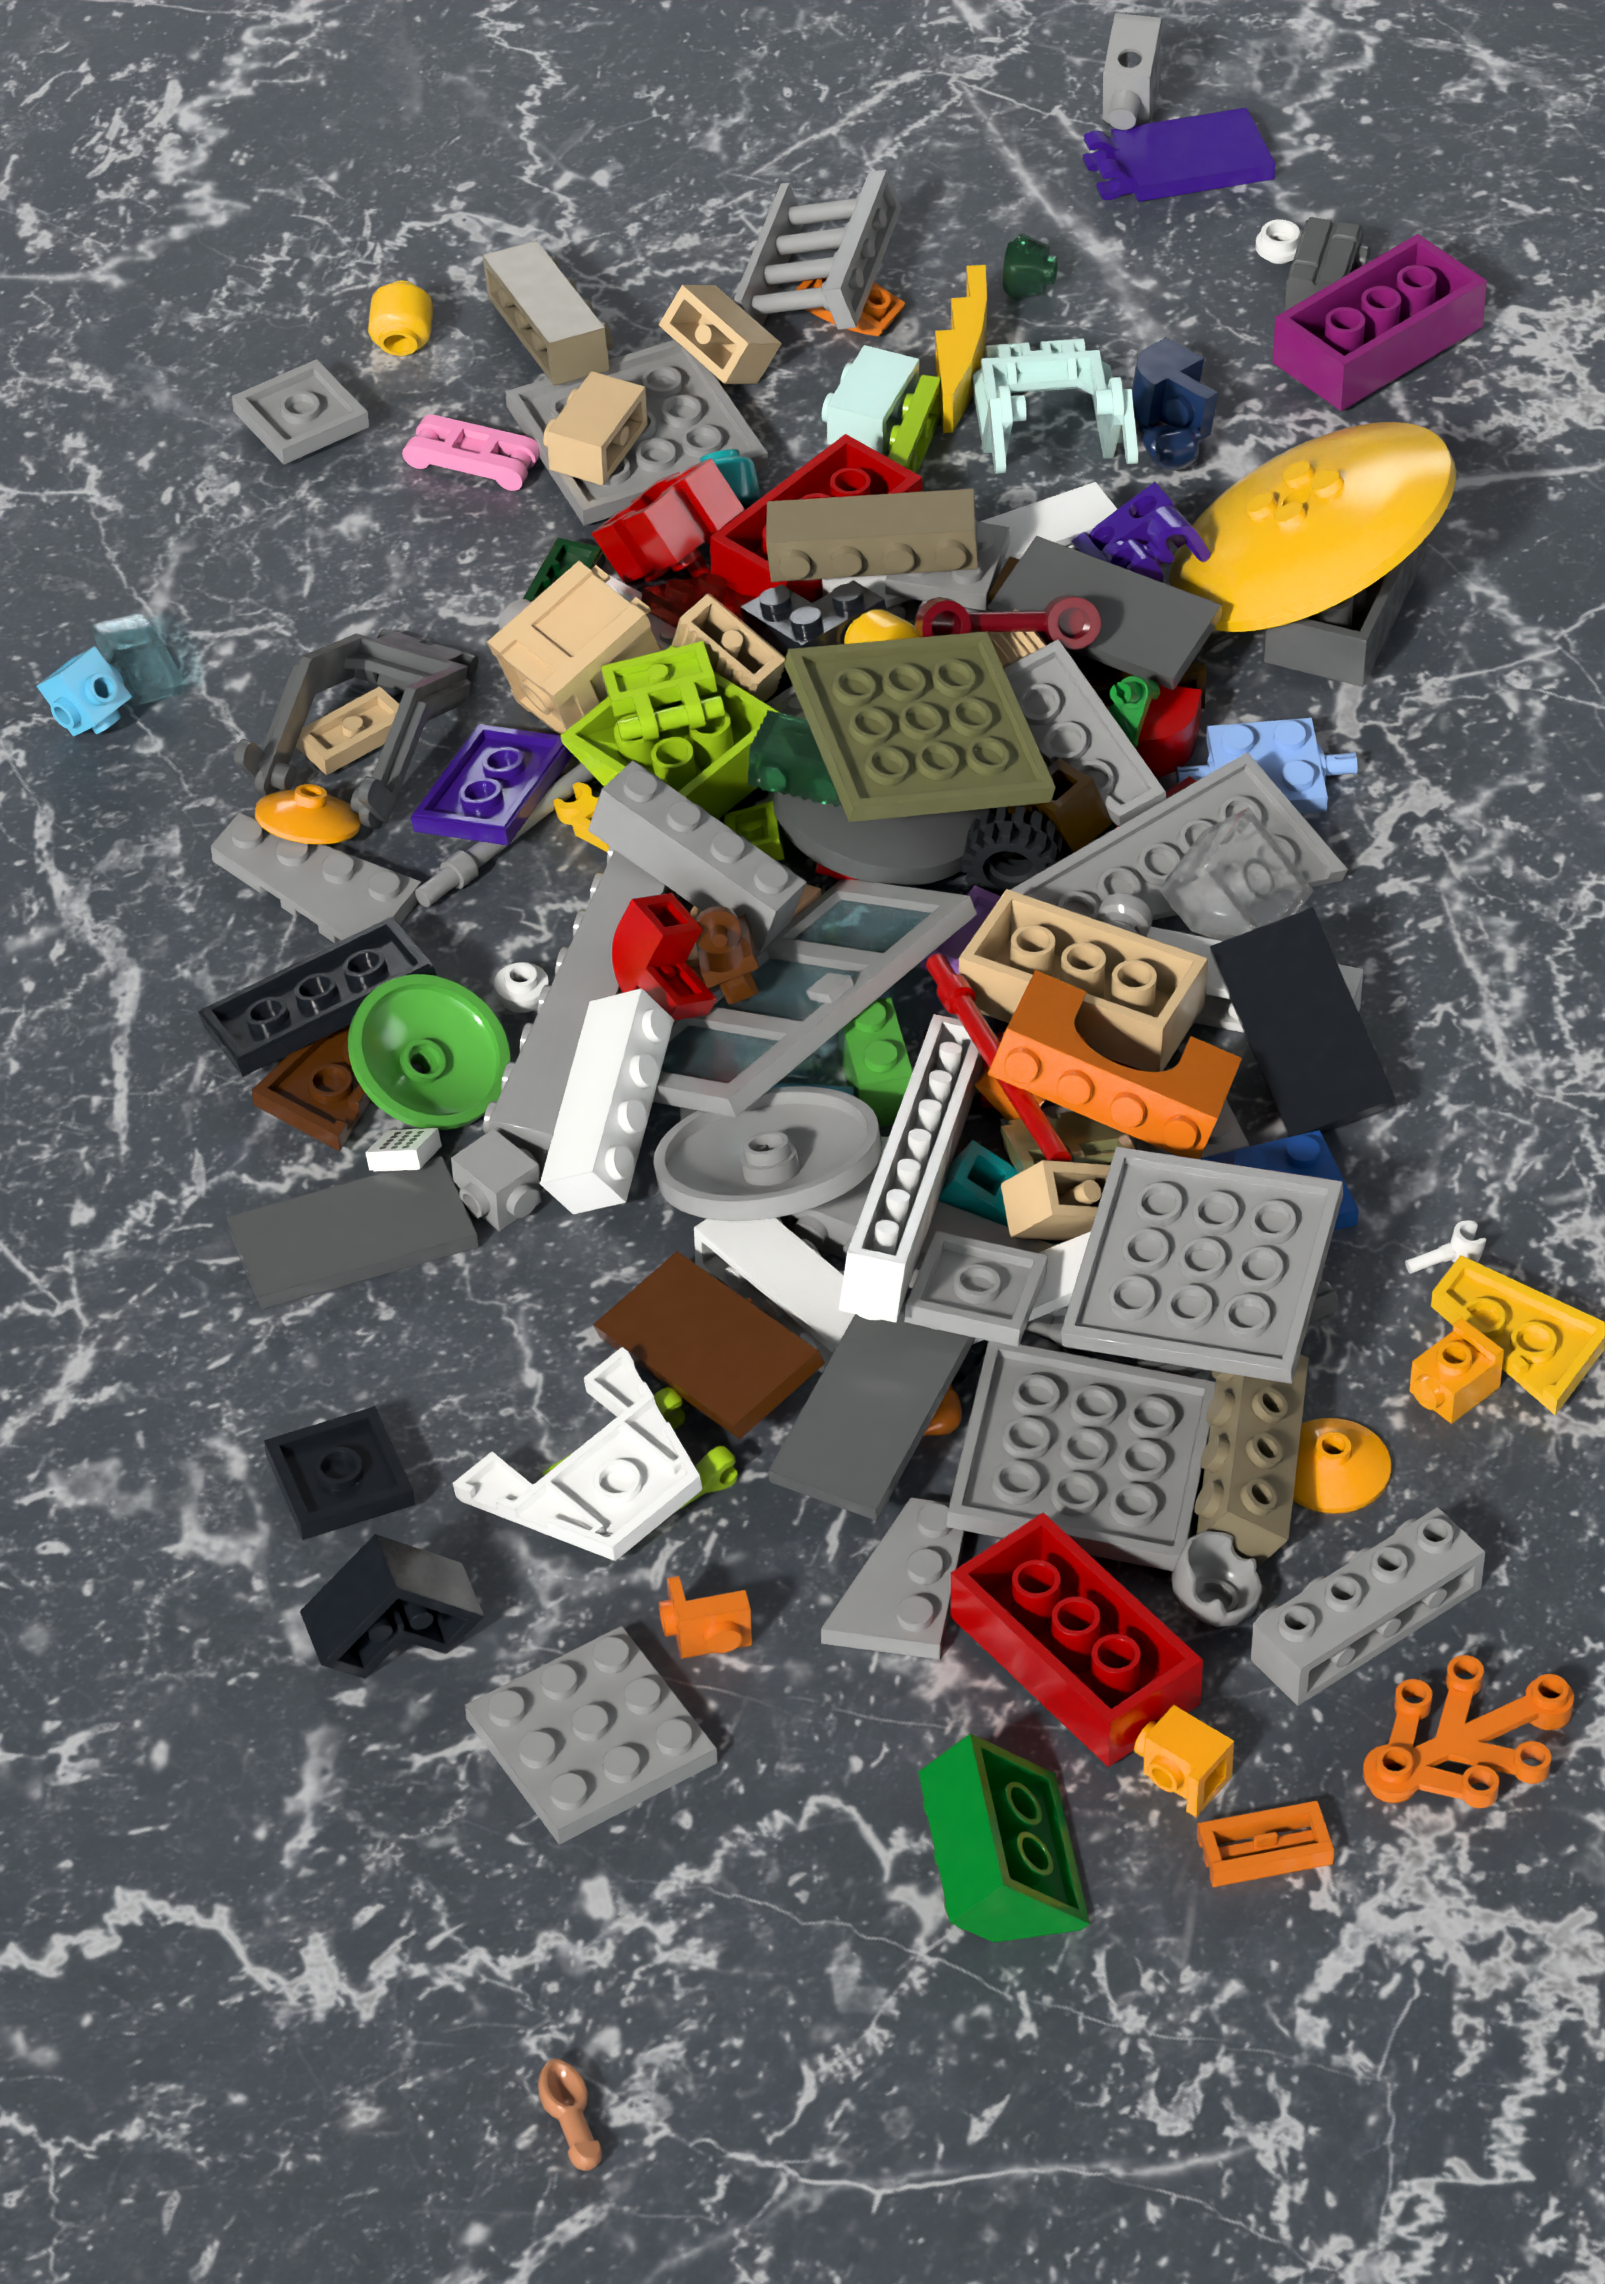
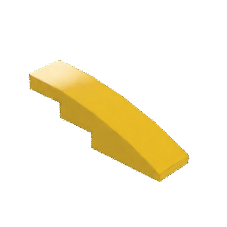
[935,265,987,433]

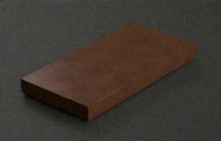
[593,1251,825,1439]

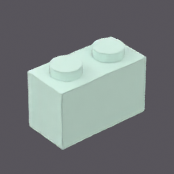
[822,345,919,455]

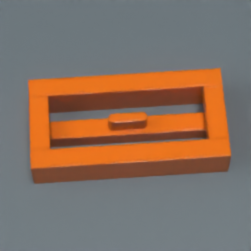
[1197,1801,1334,1887]

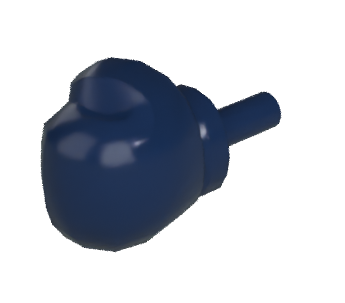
[1139,423,1203,471]

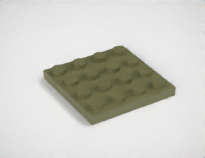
[784,632,1056,822]

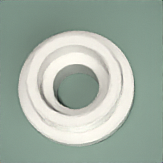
[1256,220,1301,264]
[494,962,549,1013]

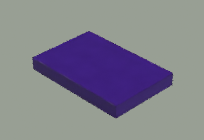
[411,724,573,846]

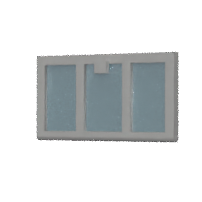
[653,879,977,1117]

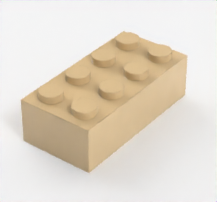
[959,889,1208,1072]

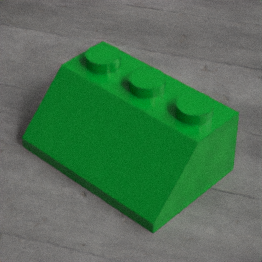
[918,1733,1090,1943]

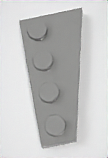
[1004,639,1167,826]
[211,813,422,943]

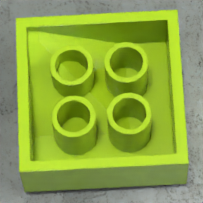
[560,645,791,820]

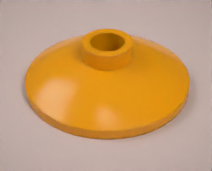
[255,784,361,845]
[1293,1418,1391,1514]

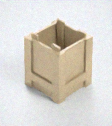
[487,561,666,735]

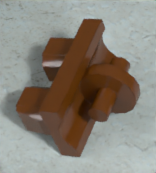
[695,906,759,1005]

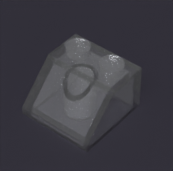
[1158,807,1314,941]

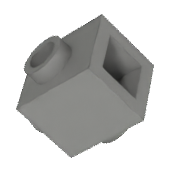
[451,1129,541,1231]

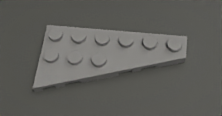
[1011,752,1348,920]

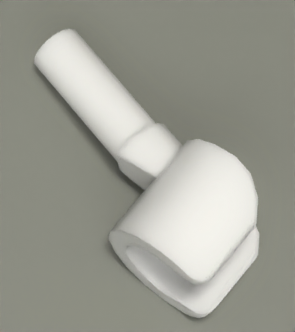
[1405,1220,1487,1274]

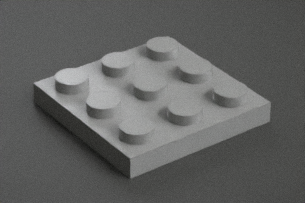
[465,1626,717,1845]

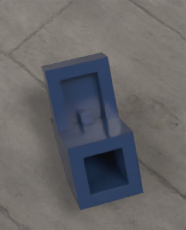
[1132,337,1218,439]

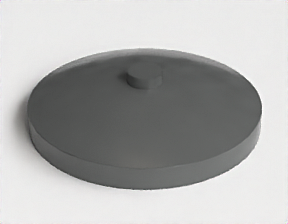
[773,741,986,886]

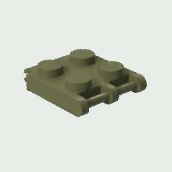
[1001,1112,1135,1174]

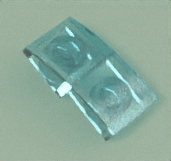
[91,613,185,706]

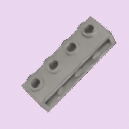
[588,760,806,952]
[1251,1507,1485,1706]

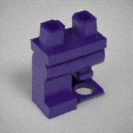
[1072,482,1210,583]

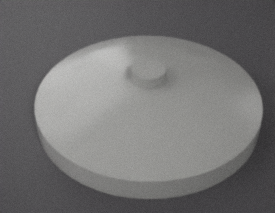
[654,1086,882,1221]

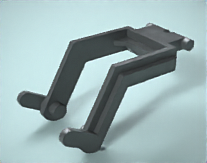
[234,629,478,829]

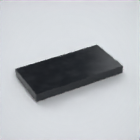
[1210,907,1396,1137]
[198,917,437,1077]

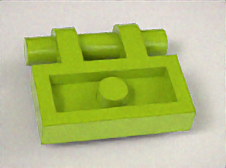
[601,641,725,742]

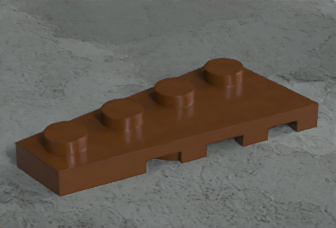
[252,1024,371,1152]

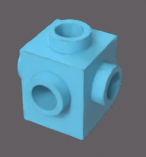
[36,646,132,737]

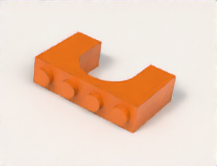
[988,970,1242,1159]

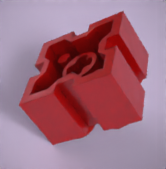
[591,458,744,585]

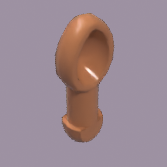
[538,2058,602,2171]

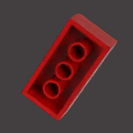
[710,434,922,603]
[951,1512,1203,1767]

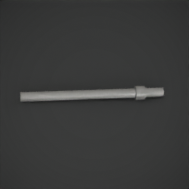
[415,763,595,907]

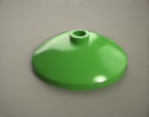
[348,974,510,1130]

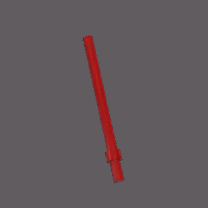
[926,953,1071,1162]

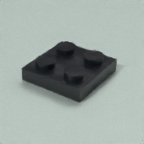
[264,1406,415,1540]

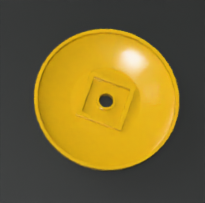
[1169,422,1456,632]

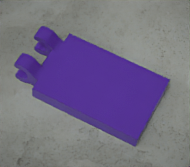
[1083,108,1276,202]

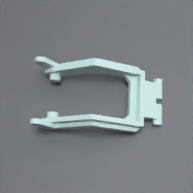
[972,338,1138,474]

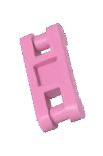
[402,414,540,491]

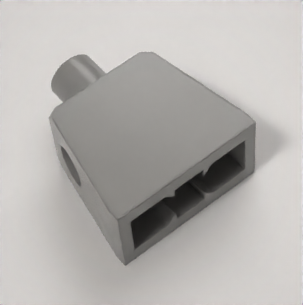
[1103,13,1162,130]

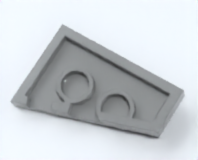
[821,1498,967,1660]

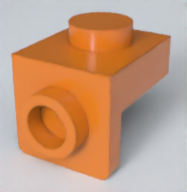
[659,1576,752,1659]

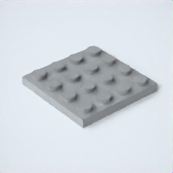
[505,340,768,525]
[1060,1147,1343,1384]
[946,1341,1216,1571]

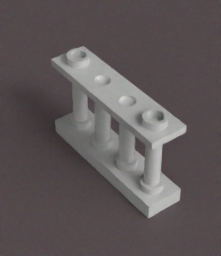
[732,169,902,330]

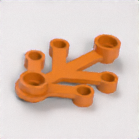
[1363,1655,1574,1808]

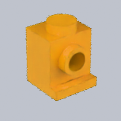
[1409,1318,1504,1424]
[1134,1705,1234,1817]

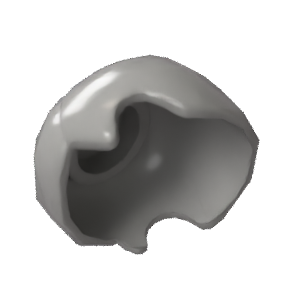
[1171,1531,1263,1627]

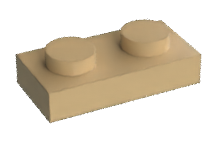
[296,686,400,775]

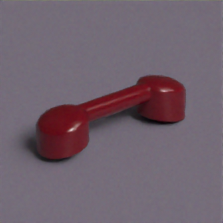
[915,594,1101,650]

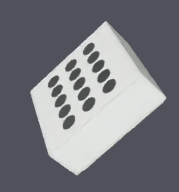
[365,1128,442,1172]

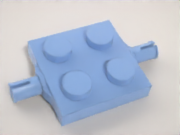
[1176,718,1357,814]

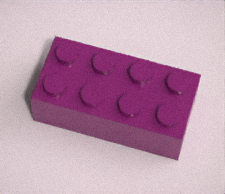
[1273,234,1487,411]

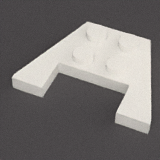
[453,1347,702,1561]

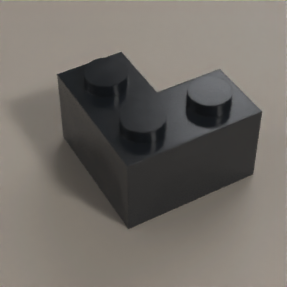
[740,580,887,684]
[300,1534,484,1679]

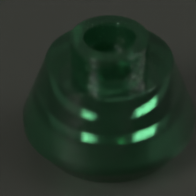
[1003,233,1058,300]

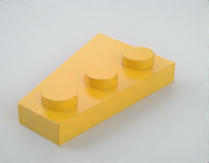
[1431,1255,1605,1415]

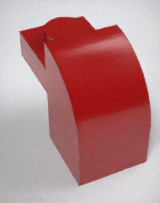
[1106,685,1202,777]
[612,893,717,1021]

